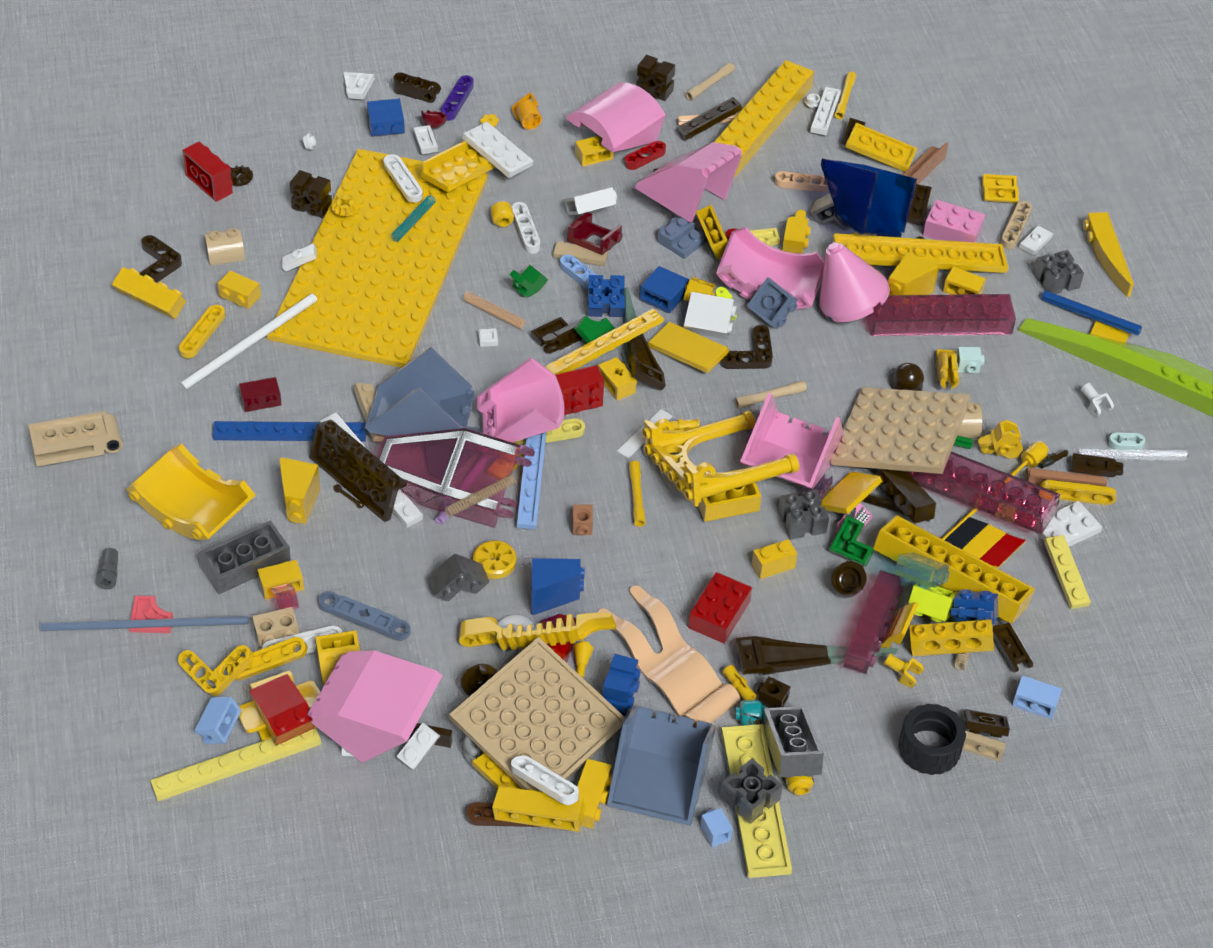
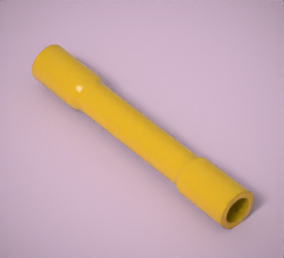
[835,71,856,119]
[629,461,646,527]

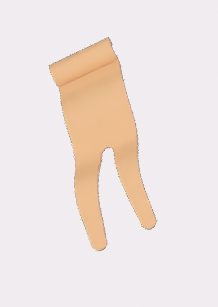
[598,585,740,728]

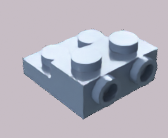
[658,217,707,259]
[747,277,798,329]

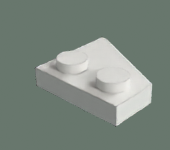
[344,72,375,100]

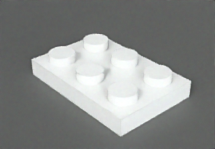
[1032,501,1102,546]

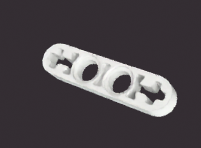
[512,202,540,254]

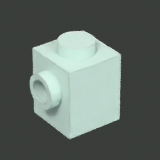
[957,347,984,373]

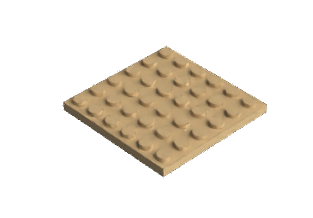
[831,387,971,474]
[449,637,626,792]

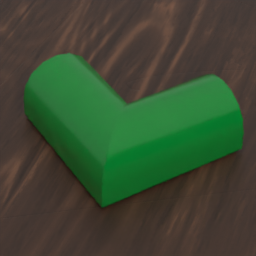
[829,515,874,567]

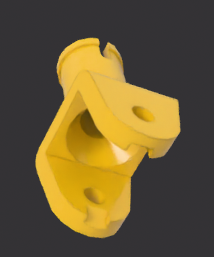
[884,653,924,687]

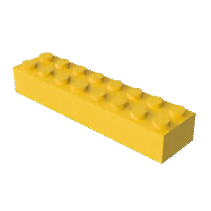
[873,515,1035,624]

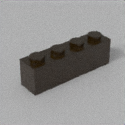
[877,469,936,524]

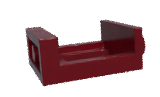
[567,212,623,255]

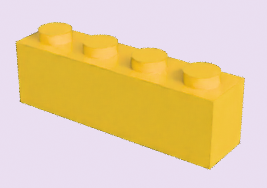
[111,267,187,320]
[492,786,585,832]

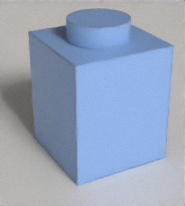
[700,808,733,847]

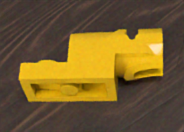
[936,349,959,389]

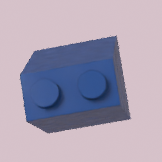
[531,558,585,615]

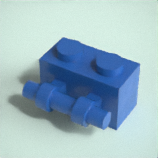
[951,589,998,624]

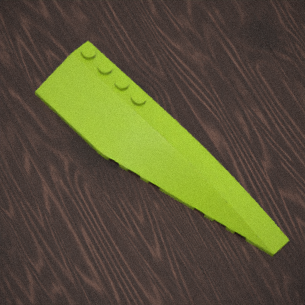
[1019,318,1213,417]

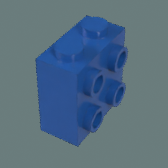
[367,98,405,136]
[640,266,690,313]

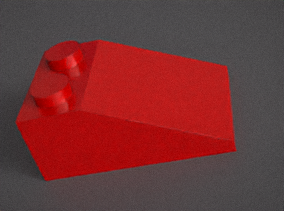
[249,674,315,746]

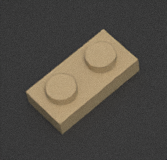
[962,731,1006,762]

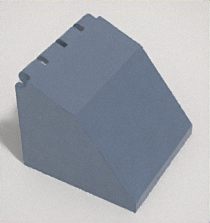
[365,347,475,444]
[607,706,716,826]

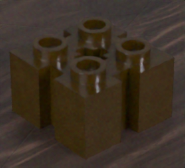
[636,54,676,101]
[290,170,332,219]

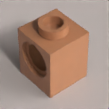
[573,504,593,535]

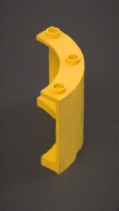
[126,443,256,540]

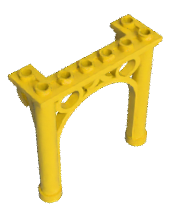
[642,410,799,507]

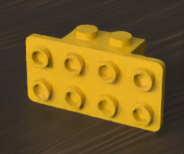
[238,670,320,733]

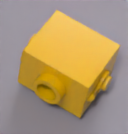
[683,277,716,301]

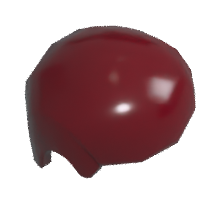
[421,110,447,129]

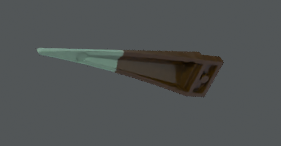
[624,287,666,390]
[735,636,898,675]

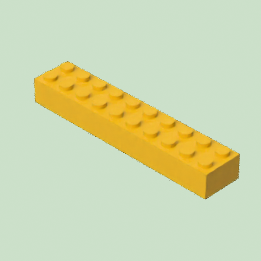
[714,60,814,177]

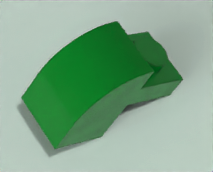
[509,264,548,297]

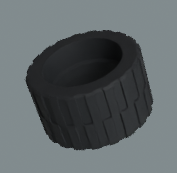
[898,704,966,775]

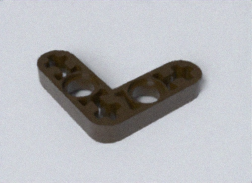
[139,235,182,283]
[720,325,773,369]

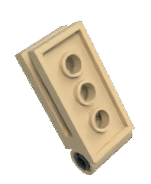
[28,411,123,467]

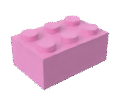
[923,199,986,242]

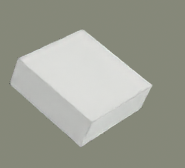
[478,328,498,347]

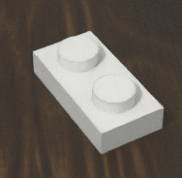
[414,125,438,154]
[397,723,440,770]

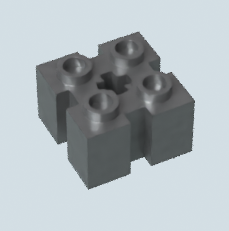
[1033,250,1084,294]
[778,489,829,540]
[720,758,783,824]

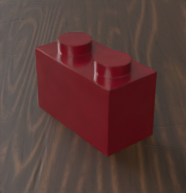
[239,377,282,412]

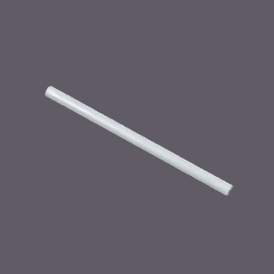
[180,293,317,390]

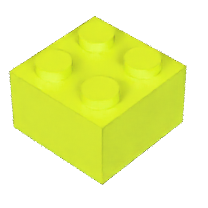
[908,580,957,623]

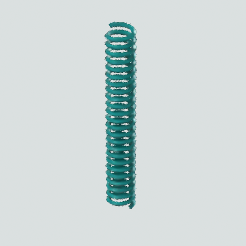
[391,195,436,242]

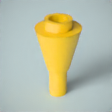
[574,641,594,679]

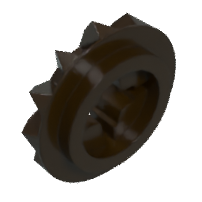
[230,165,253,186]

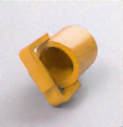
[511,92,542,130]

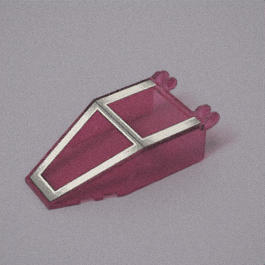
[377,428,535,528]

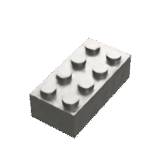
[199,520,291,594]
[763,706,824,778]

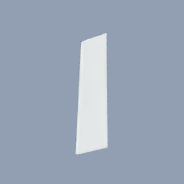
[617,409,673,458]

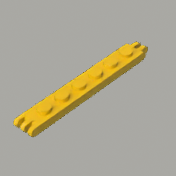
[545,309,664,375]

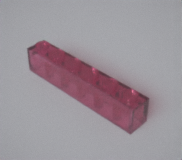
[843,570,904,674]

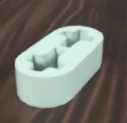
[1108,432,1145,452]

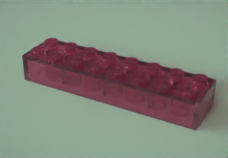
[867,294,1016,336]
[907,451,1060,535]

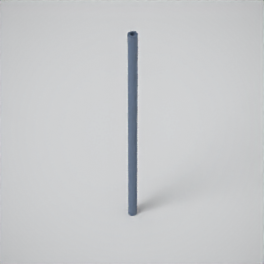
[40,616,249,631]

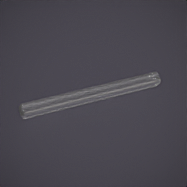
[1077,448,1189,461]

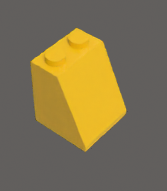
[884,252,940,309]
[280,457,320,524]

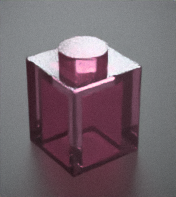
[271,583,299,610]

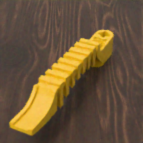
[459,613,616,651]

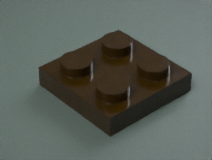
[964,709,1010,738]

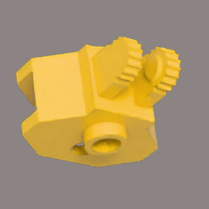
[978,420,1023,459]

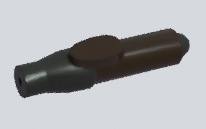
[1039,449,1068,469]

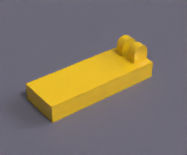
[472,753,522,790]

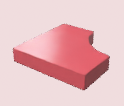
[129,595,173,633]

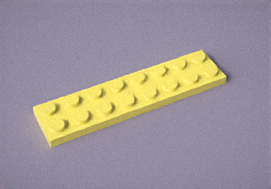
[721,724,792,878]

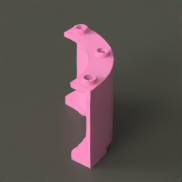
[716,227,824,309]

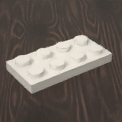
[462,122,534,178]

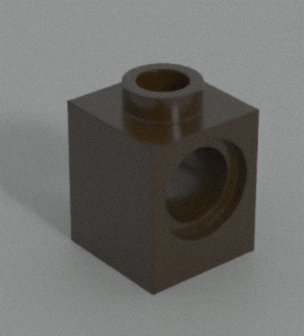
[757,676,791,708]

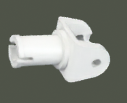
[1081,383,1114,417]

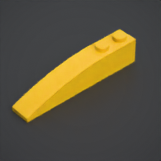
[1083,212,1134,297]

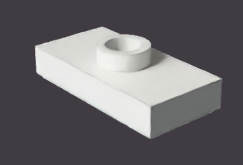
[1019,226,1053,255]
[282,244,317,272]

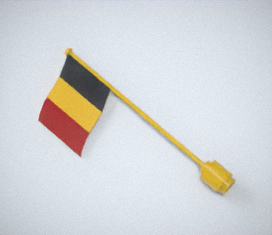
[942,441,1049,568]

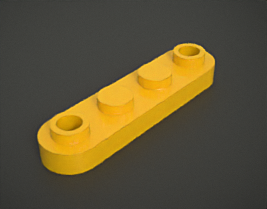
[179,305,226,358]
[1040,480,1117,505]
[227,637,308,681]

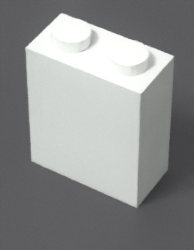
[564,187,617,215]
[684,292,737,339]

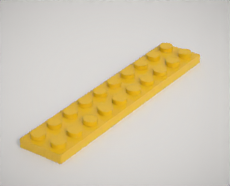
[832,233,1009,273]

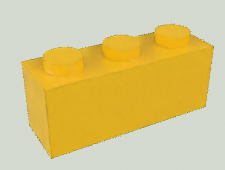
[696,204,728,260]
[577,759,613,829]

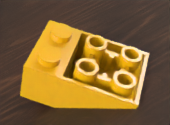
[315,630,360,686]

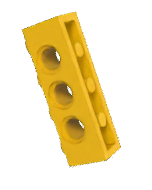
[910,619,994,656]

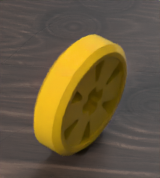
[473,540,517,579]

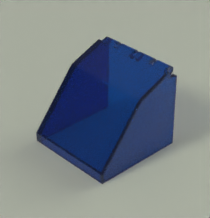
[821,158,917,238]

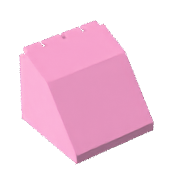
[635,142,742,223]
[740,393,844,490]
[308,650,443,763]

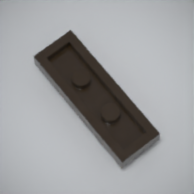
[906,184,932,225]

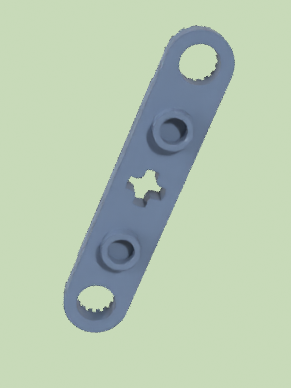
[318,591,411,641]

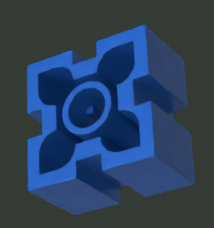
[588,275,625,317]
[603,654,641,716]

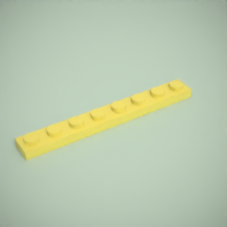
[150,727,321,801]

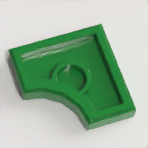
[574,315,615,343]

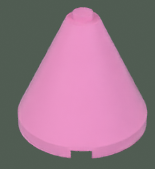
[819,243,890,322]

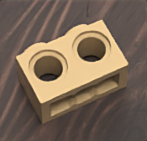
[252,607,299,647]

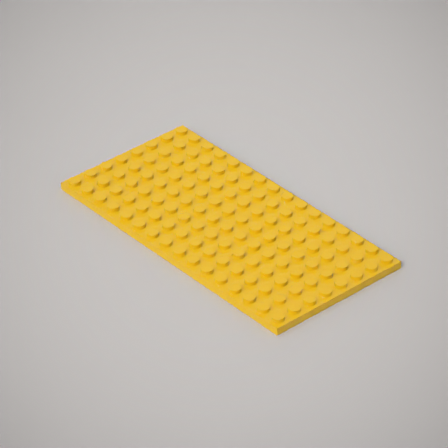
[267,148,488,368]

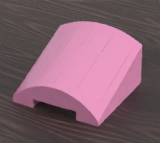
[566,82,666,152]
[477,358,564,452]

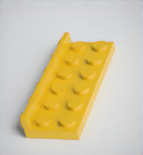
[421,141,496,192]

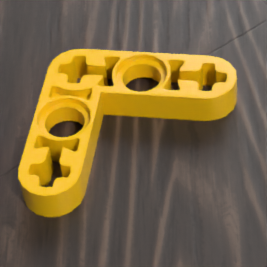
[178,645,254,696]

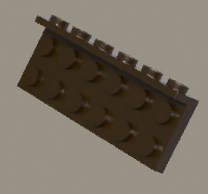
[309,419,407,522]

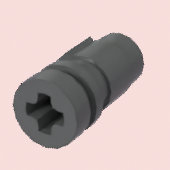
[96,548,118,589]

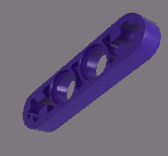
[441,75,474,121]

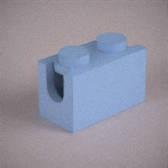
[1012,675,1062,719]
[194,697,242,744]

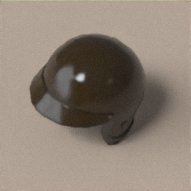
[891,362,924,391]
[831,561,867,598]
[461,663,498,696]

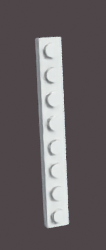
[320,412,423,528]

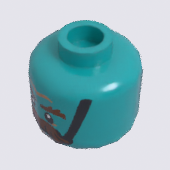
[735,700,766,726]

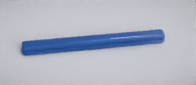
[1041,291,1142,336]

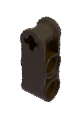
[393,72,441,103]

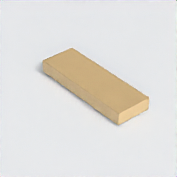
[553,241,608,266]

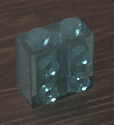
[894,553,950,589]

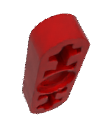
[624,141,666,170]

